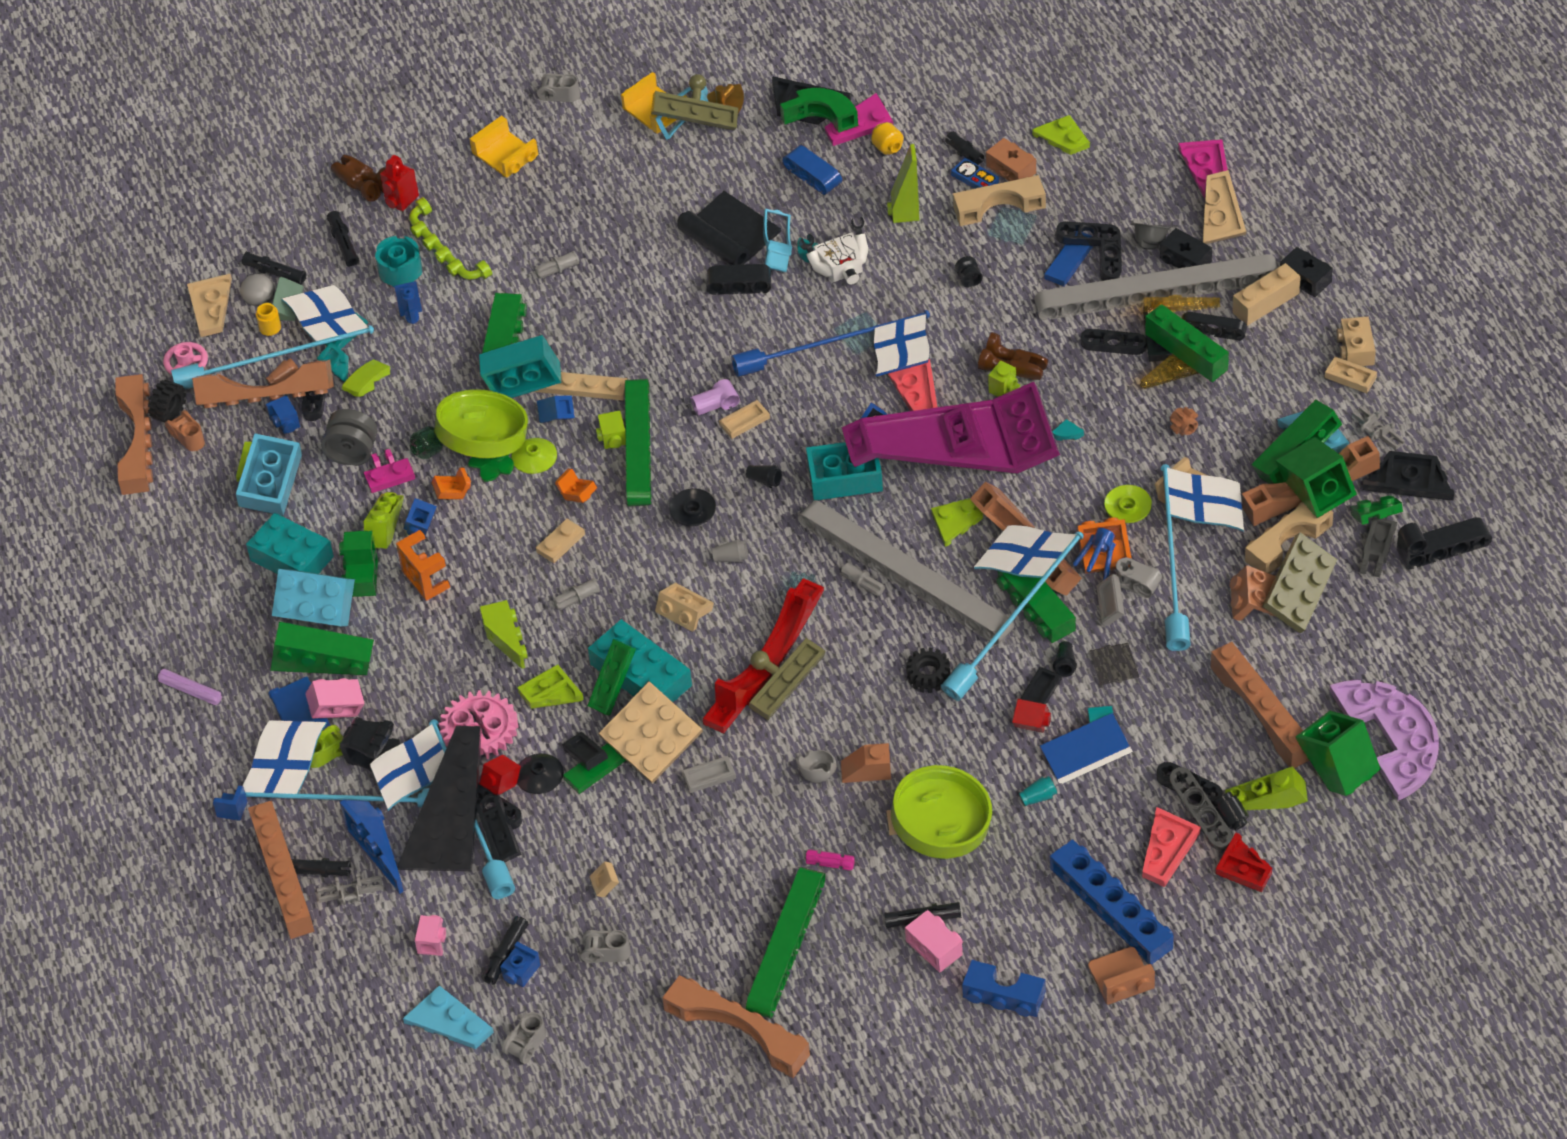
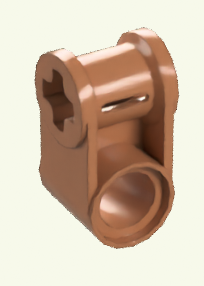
[165,410,205,451]

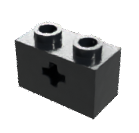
[1160,228,1212,268]
[1280,247,1333,297]

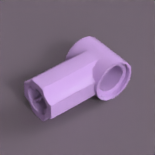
[690,379,740,416]

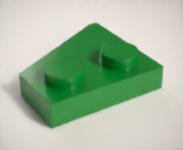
[1350,496,1403,525]

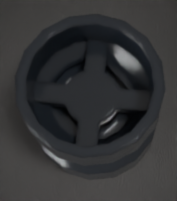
[955,256,983,288]

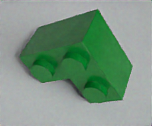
[339,531,378,597]

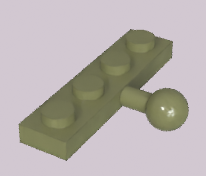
[651,74,738,130]
[749,638,825,720]

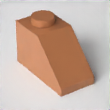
[841,743,891,783]

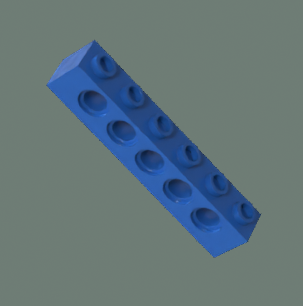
[1050,839,1174,965]

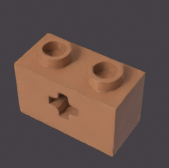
[986,138,1036,181]

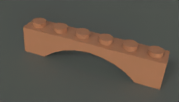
[192,360,334,408]
[115,374,153,495]
[1242,436,1380,526]
[970,482,1082,596]
[1211,642,1310,768]
[248,800,315,939]
[662,975,810,1078]

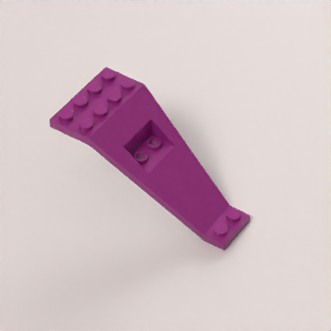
[841,381,1060,474]

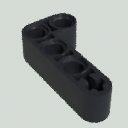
[1397,517,1492,569]

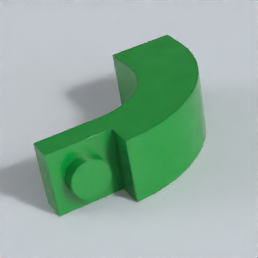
[780,88,858,133]

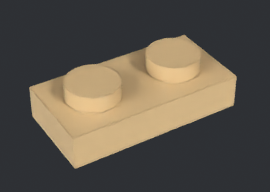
[1325,357,1377,393]
[536,519,585,563]

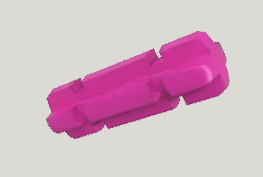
[805,849,855,870]

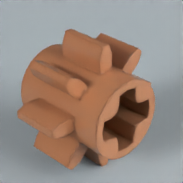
[1170,407,1199,436]

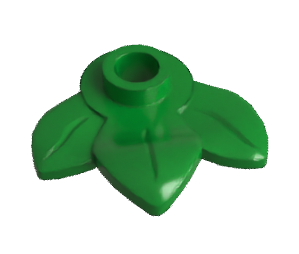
[468,454,514,482]

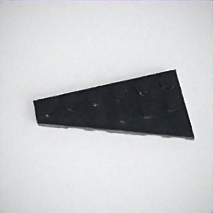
[397,726,482,872]

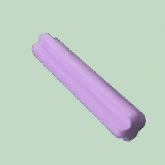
[158,669,222,705]

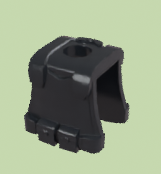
[340,717,400,772]

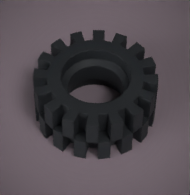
[148,379,186,423]
[906,647,950,693]

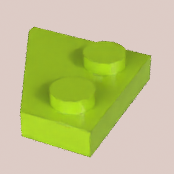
[1032,115,1090,155]
[931,498,983,547]
[517,664,584,709]

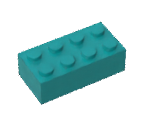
[588,619,692,702]

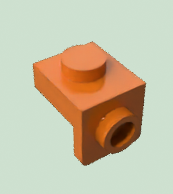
[431,468,471,499]
[555,468,597,503]

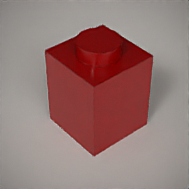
[1012,699,1052,733]
[479,754,521,795]

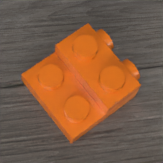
[1077,517,1132,573]

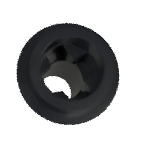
[746,465,782,488]
[1053,641,1077,677]

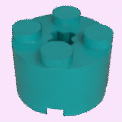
[375,236,422,288]

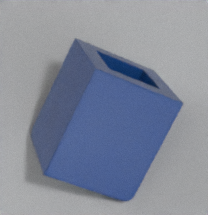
[537,395,575,423]
[213,785,248,821]

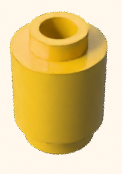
[256,303,281,336]

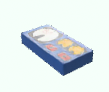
[951,158,999,189]

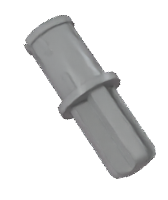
[535,251,579,279]
[841,562,885,596]
[553,578,600,610]

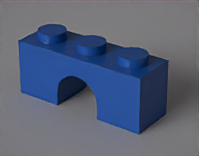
[962,960,1046,1017]

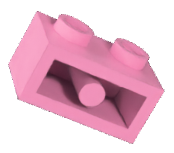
[306,678,364,718]
[905,910,963,973]

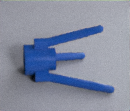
[1073,528,1116,580]

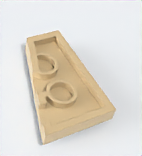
[1203,170,1246,244]
[187,274,232,337]

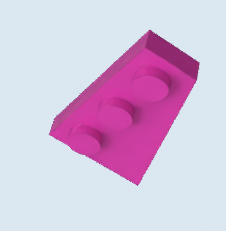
[825,93,893,146]

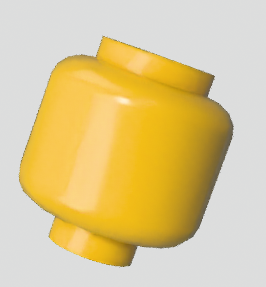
[871,122,904,155]

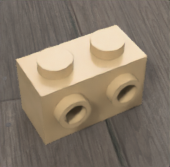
[1337,316,1376,366]

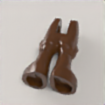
[331,154,386,202]
[978,332,1048,380]

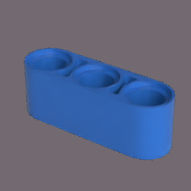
[783,145,842,195]

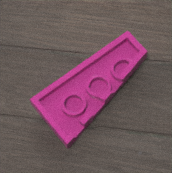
[1178,139,1228,199]

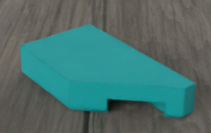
[316,342,349,382]

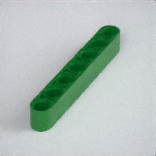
[625,379,651,507]
[746,867,826,1018]

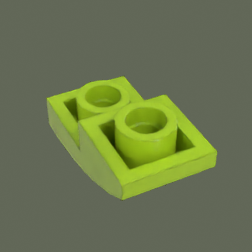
[342,359,390,397]

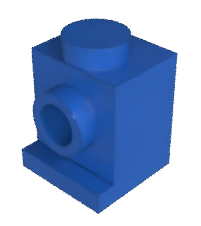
[266,395,300,434]
[403,498,437,536]
[500,941,540,987]

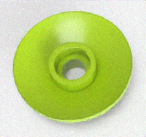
[511,438,557,474]
[1104,485,1152,523]

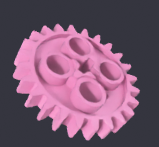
[439,690,519,759]

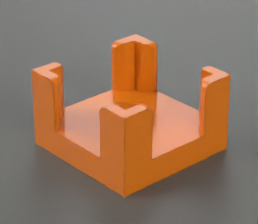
[396,530,450,601]

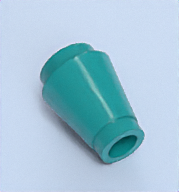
[1019,776,1058,806]

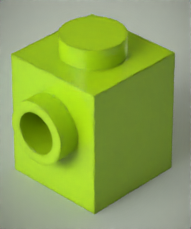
[596,410,626,449]

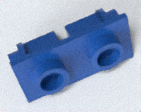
[394,281,422,324]

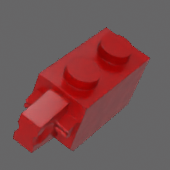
[380,155,419,212]

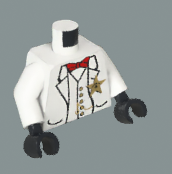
[799,217,868,284]

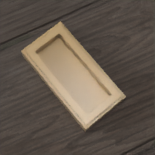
[719,400,770,439]

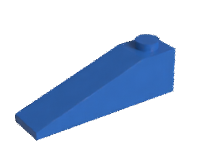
[340,800,404,894]

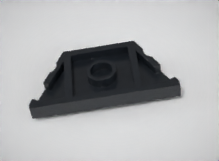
[772,76,851,125]
[1362,451,1454,501]

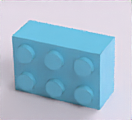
[236,434,302,516]
[272,569,355,626]

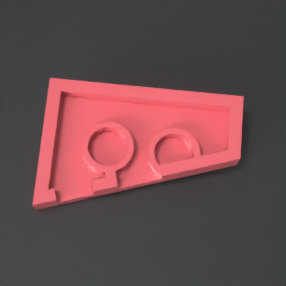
[888,359,937,411]
[1142,807,1201,887]

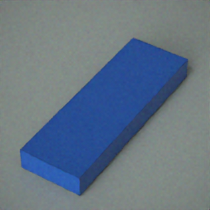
[1044,231,1093,287]

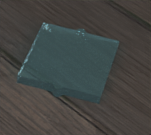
[989,207,1037,245]
[835,312,878,354]

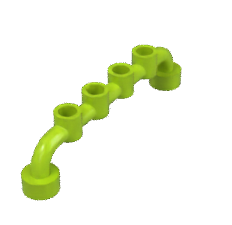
[409,197,493,280]

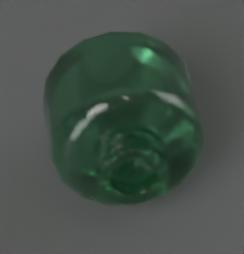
[410,426,444,460]

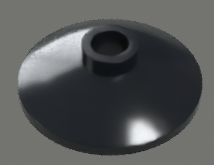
[669,488,716,526]
[517,753,564,794]

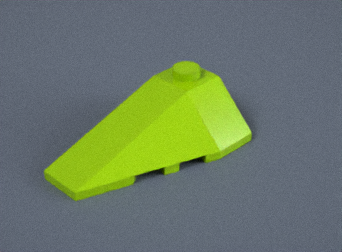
[887,144,920,223]

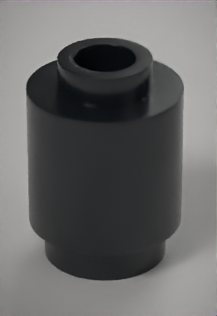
[1214,792,1249,831]

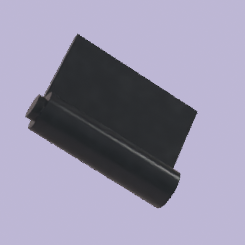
[677,191,781,265]

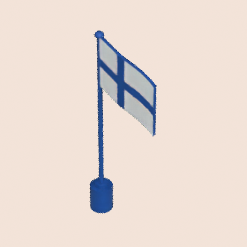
[731,310,930,377]

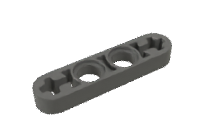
[1170,767,1233,851]

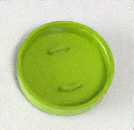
[435,390,528,458]
[891,765,992,859]

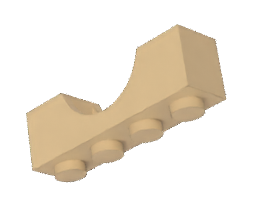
[953,175,1046,226]
[1245,502,1333,574]

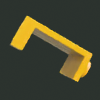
[621,72,687,134]
[469,115,538,178]

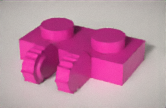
[364,449,415,493]

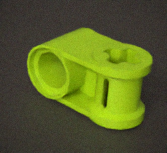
[310,725,343,768]

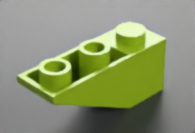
[364,492,404,549]
[480,600,528,669]
[1225,766,1308,810]

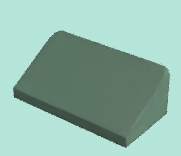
[272,277,304,321]

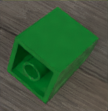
[1276,437,1357,518]
[1296,710,1381,796]

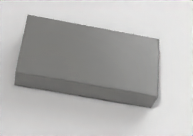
[1096,574,1125,626]
[682,756,736,793]

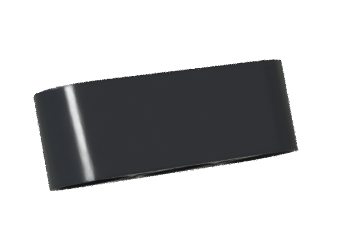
[706,264,771,295]

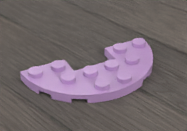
[1330,680,1439,801]

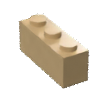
[1233,263,1300,326]

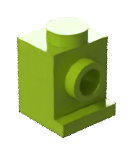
[988,361,1020,397]

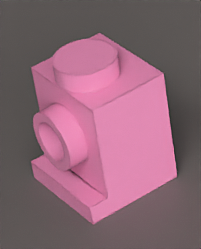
[415,915,446,956]

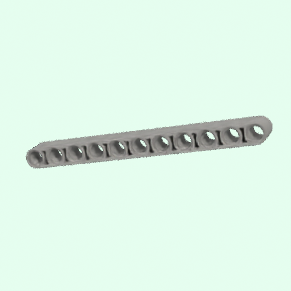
[1034,254,1278,320]
[798,500,1014,645]

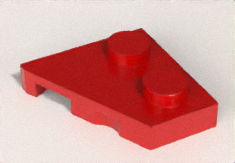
[1215,833,1272,892]

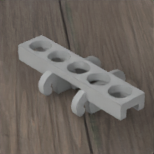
[1352,406,1405,450]
[317,873,383,905]

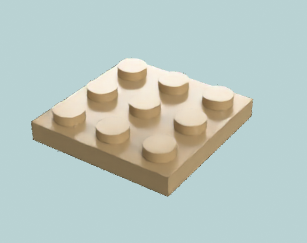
[599,682,703,783]

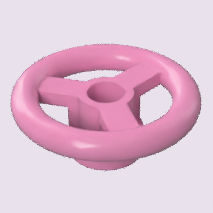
[163,342,208,375]

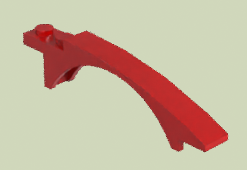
[703,578,824,734]

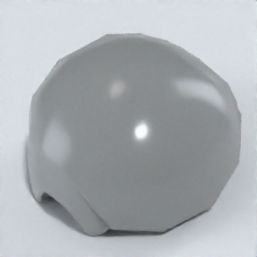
[240,273,275,306]
[797,750,837,783]

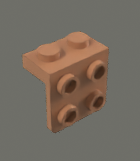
[1230,565,1276,621]
[1088,947,1155,1005]

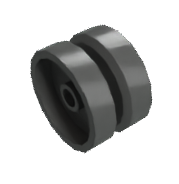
[321,409,378,466]

